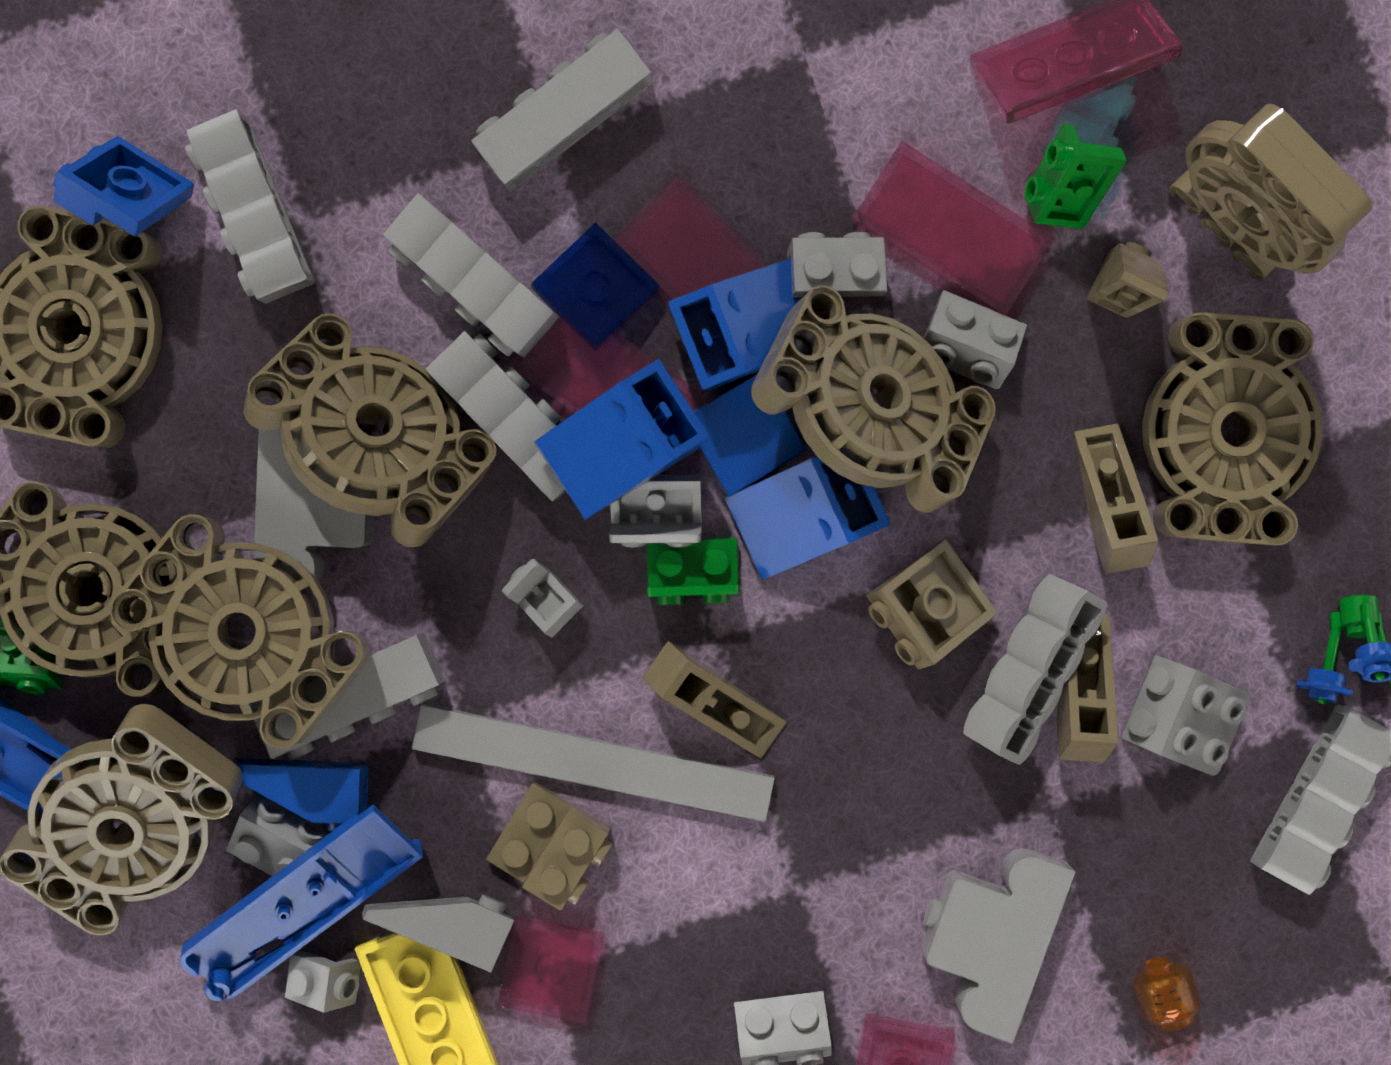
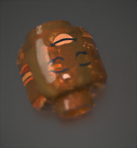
[1133,957,1201,1031]

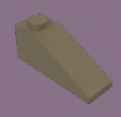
[1086,242,1169,318]
[1073,423,1159,574]
[1057,616,1118,763]
[642,641,786,759]

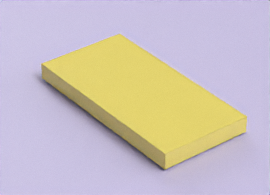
[355,932,498,1065]

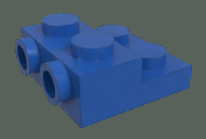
[53,136,194,236]

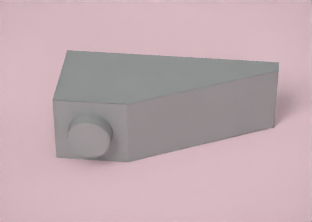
[362,894,514,973]

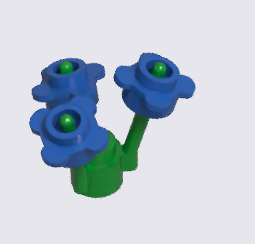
[1296,595,1391,704]

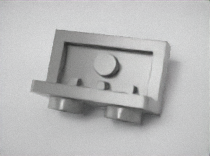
[787,232,887,297]
[924,290,1027,389]
[609,474,703,548]
[226,793,333,876]
[734,991,832,1065]

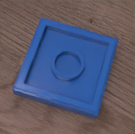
[693,371,806,497]

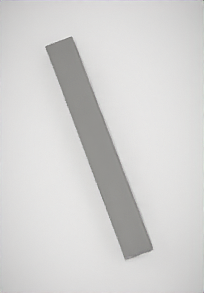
[412,704,775,822]

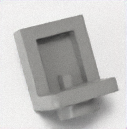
[502,559,584,638]
[285,951,361,1013]

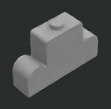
[253,428,381,581]
[921,848,1076,1044]

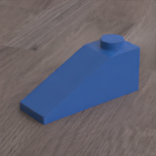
[231,758,369,830]

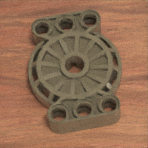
[1169,104,1372,281]
[0,206,163,448]
[751,285,996,513]
[1142,312,1323,546]
[243,313,497,548]
[0,481,177,698]
[109,514,370,749]
[0,704,243,936]

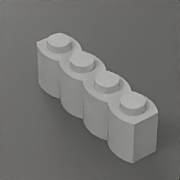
[185,109,315,304]
[382,193,560,358]
[426,331,566,502]
[963,574,1107,765]
[1250,704,1391,895]

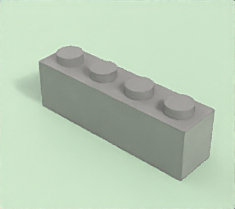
[471,28,653,193]
[253,632,445,761]

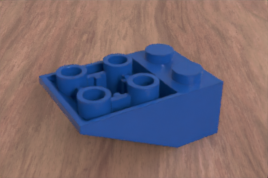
[668,258,803,394]
[534,359,710,520]
[725,456,891,580]

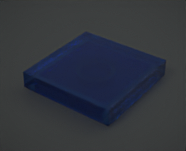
[531,222,660,351]

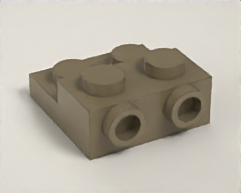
[866,539,998,669]
[486,781,612,911]

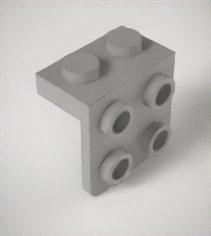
[1121,655,1250,776]

